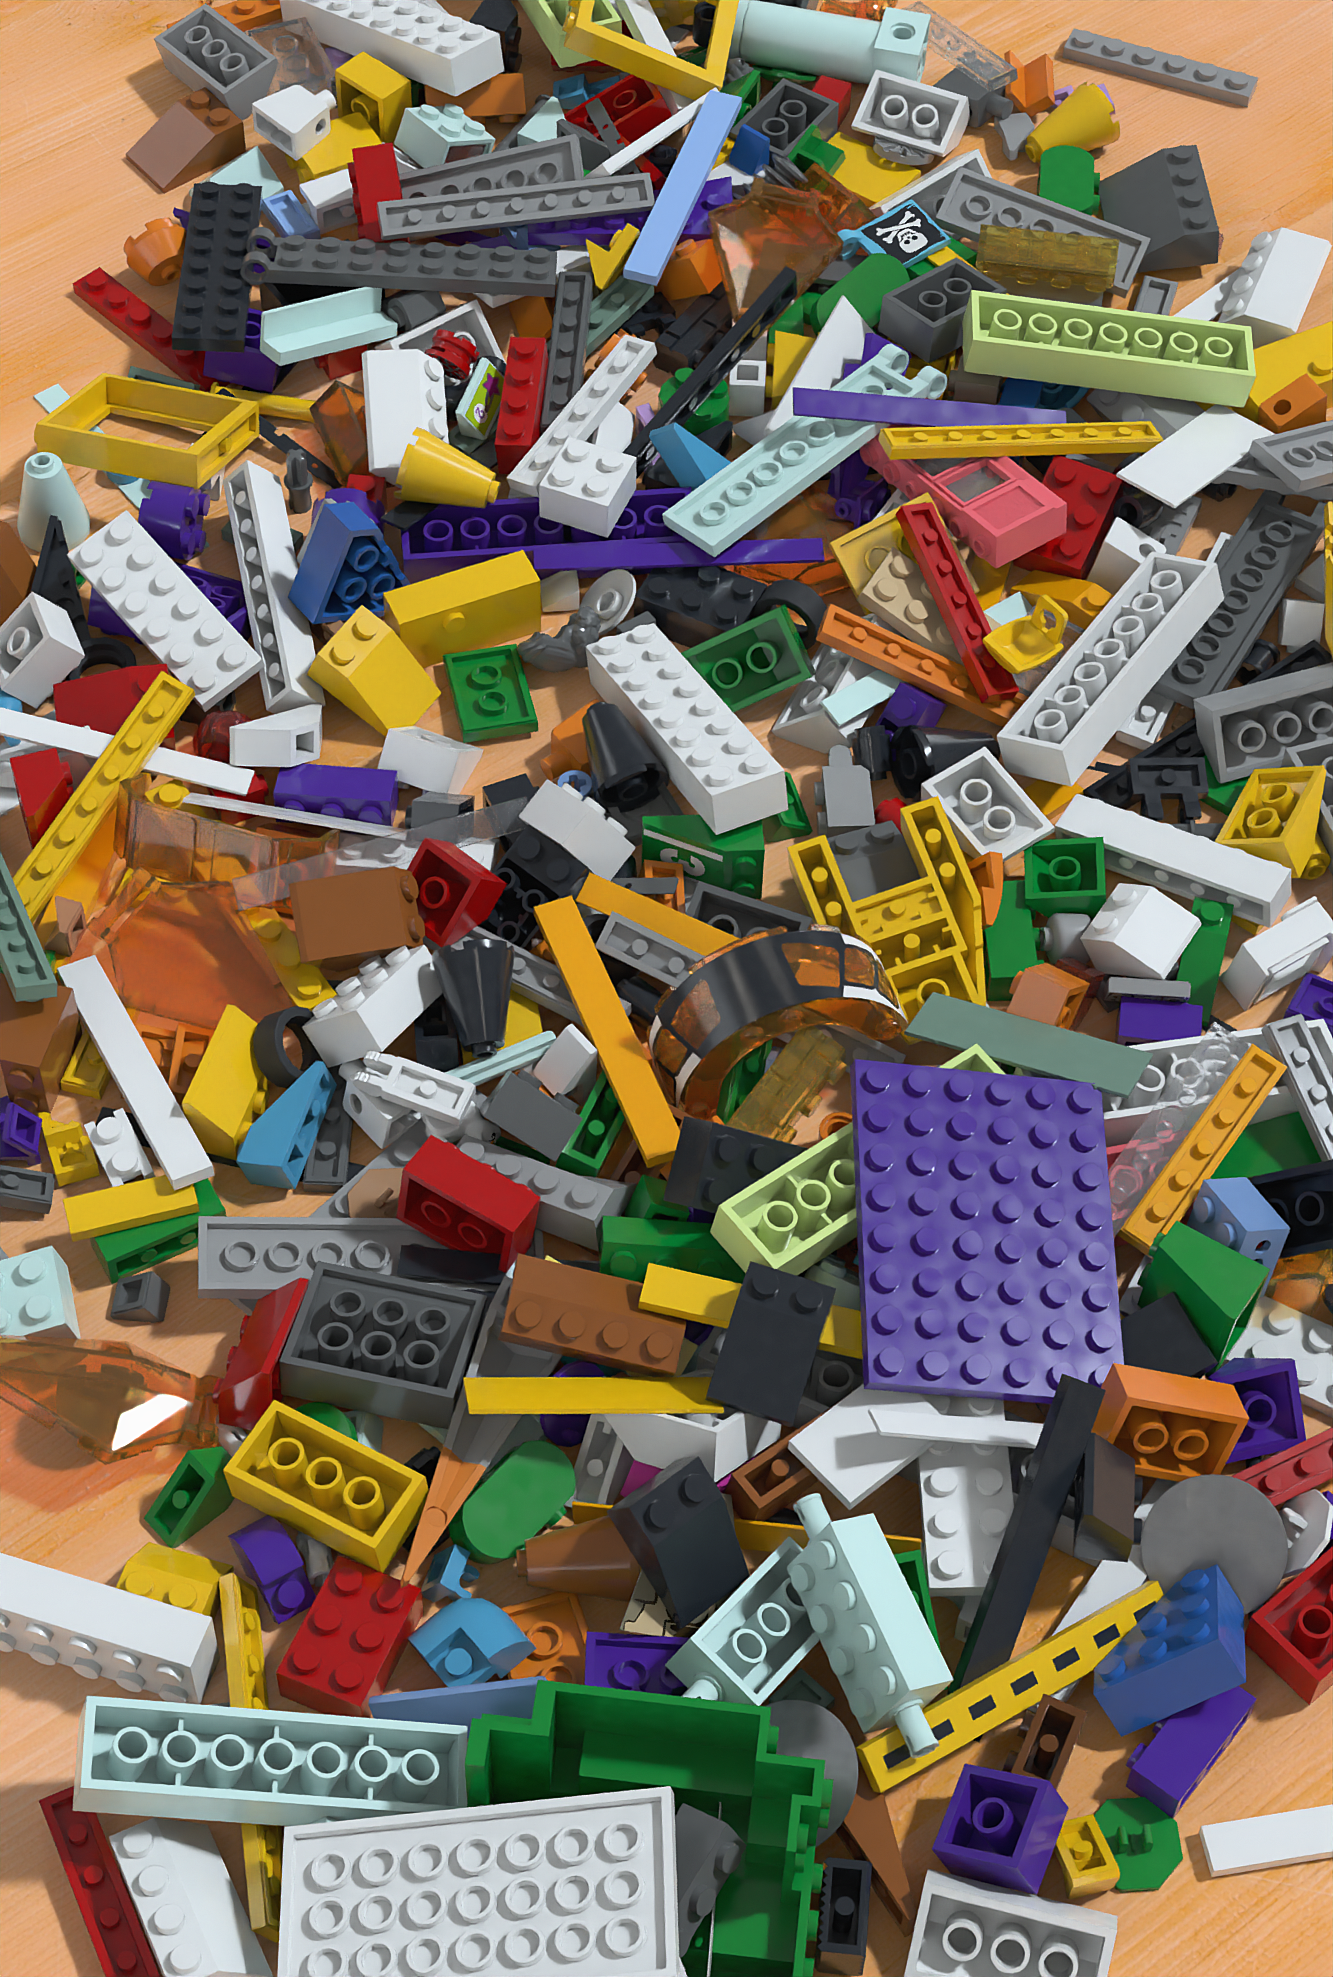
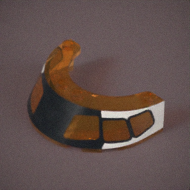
[647,924,909,1120]

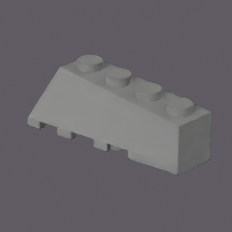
[457,1134,637,1252]

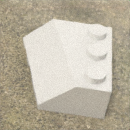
[603,1368,781,1483]

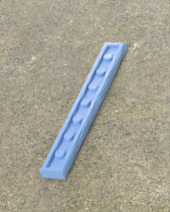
[623,90,742,286]

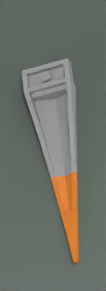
[400,1276,563,1588]

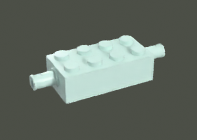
[786,1493,954,1758]
[665,1536,820,1706]

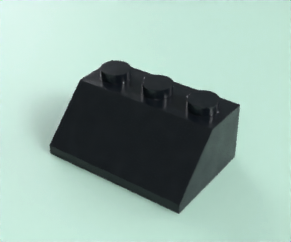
[1247,1159,1333,1262]

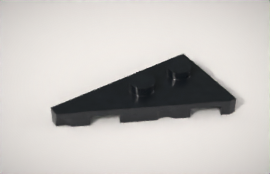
[30,515,91,643]

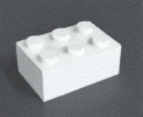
[302,945,443,1068]

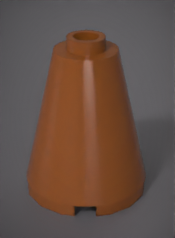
[516,1515,640,1602]

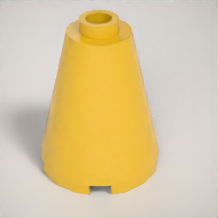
[1025,82,1120,164]
[394,427,500,508]

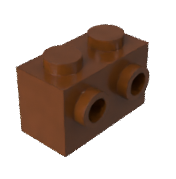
[1002,1694,1088,1791]

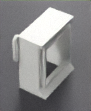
[1218,896,1333,1011]

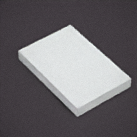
[788,1384,941,1510]

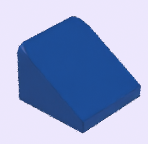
[729,124,770,176]

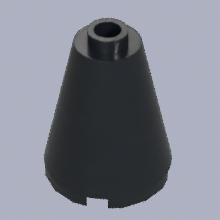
[582,702,670,813]
[891,725,1001,802]
[432,939,515,1058]

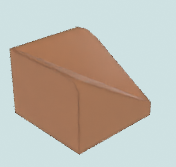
[44,896,87,957]

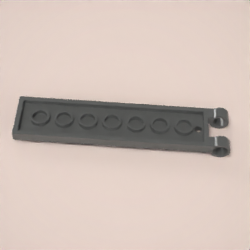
[241,227,557,297]
[1150,489,1327,710]

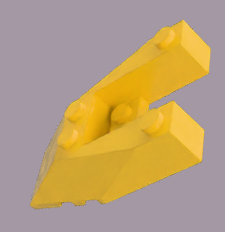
[787,796,986,1045]

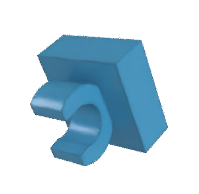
[421,1544,480,1602]

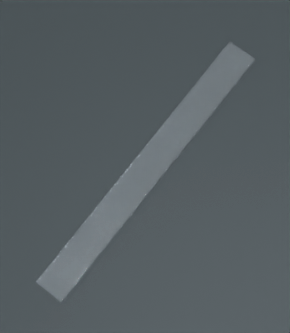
[232,796,528,911]

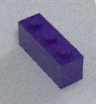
[273,763,399,827]
[1126,1686,1257,1819]

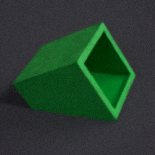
[1137,1220,1270,1377]

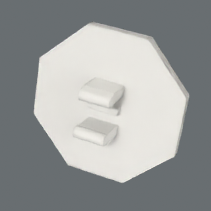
[1279,1489,1333,1580]

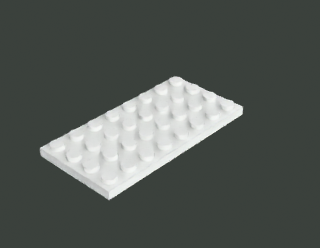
[277,1786,680,1977]

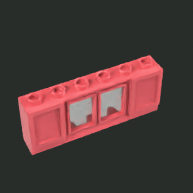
[860,398,1067,569]

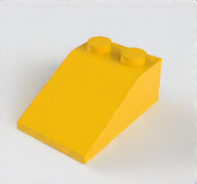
[307,605,442,737]
[1215,765,1326,879]

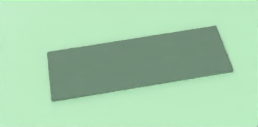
[904,992,1153,1099]

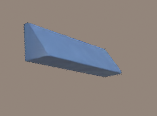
[368,1676,548,1739]

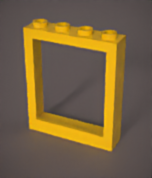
[562,0,739,101]
[34,373,259,489]

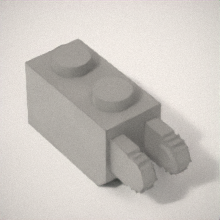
[814,744,875,838]

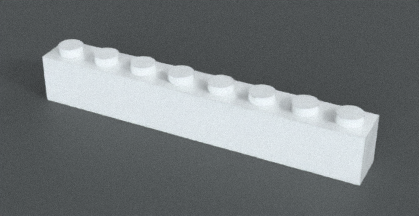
[223,460,326,714]

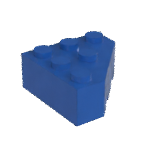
[288,502,410,624]
[1093,1564,1246,1737]

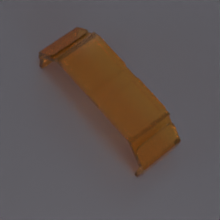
[113,773,340,910]

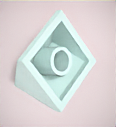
[189,146,284,199]

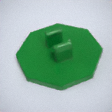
[1094,1797,1183,1893]

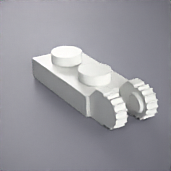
[352,1050,476,1127]

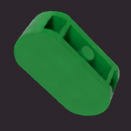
[1037,145,1100,216]
[810,253,910,336]
[448,1440,576,1564]

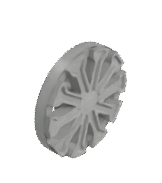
[873,136,934,165]

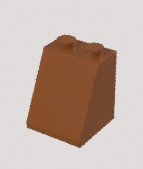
[288,866,425,972]
[0,973,82,1114]

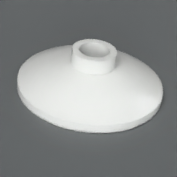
[579,569,636,636]

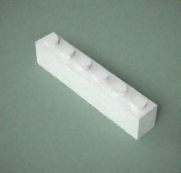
[1055,793,1291,928]

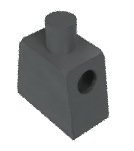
[933,57,1013,128]

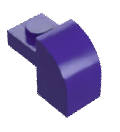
[228,1515,316,1624]

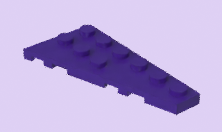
[528,176,735,246]

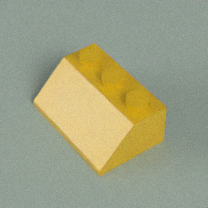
[182,1004,272,1160]

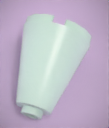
[17,452,90,553]

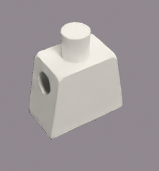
[252,85,336,161]
[1087,517,1166,596]
[339,1054,421,1149]

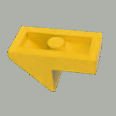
[586,223,640,294]
[1054,1814,1120,1899]

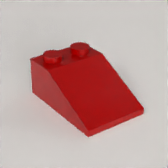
[564,74,672,144]
[53,663,176,750]

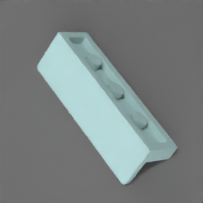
[260,287,398,366]

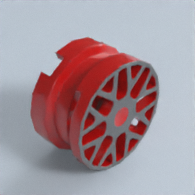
[424,329,480,380]

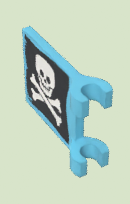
[834,199,951,268]

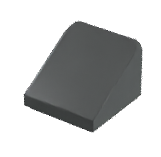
[110,1271,170,1323]

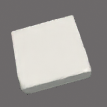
[540,570,579,612]

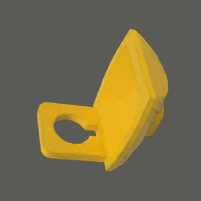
[982,594,1069,674]

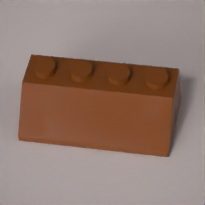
[498,1253,686,1377]

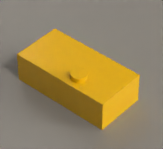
[1230,321,1333,424]
[383,550,541,668]
[223,1400,429,1573]

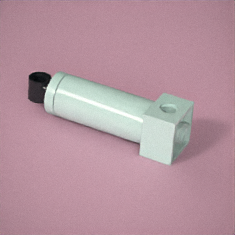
[693,0,931,84]

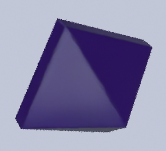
[2,1102,42,1157]

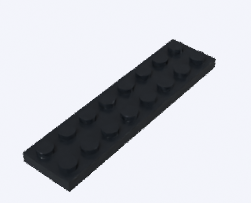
[172,182,263,353]

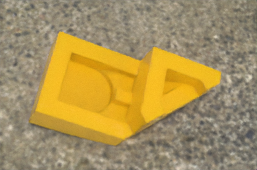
[38,1112,100,1187]

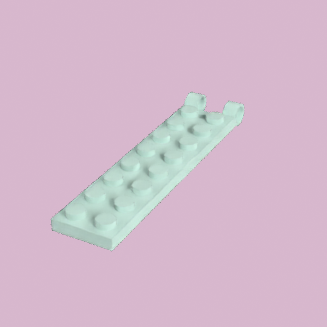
[662,344,947,557]

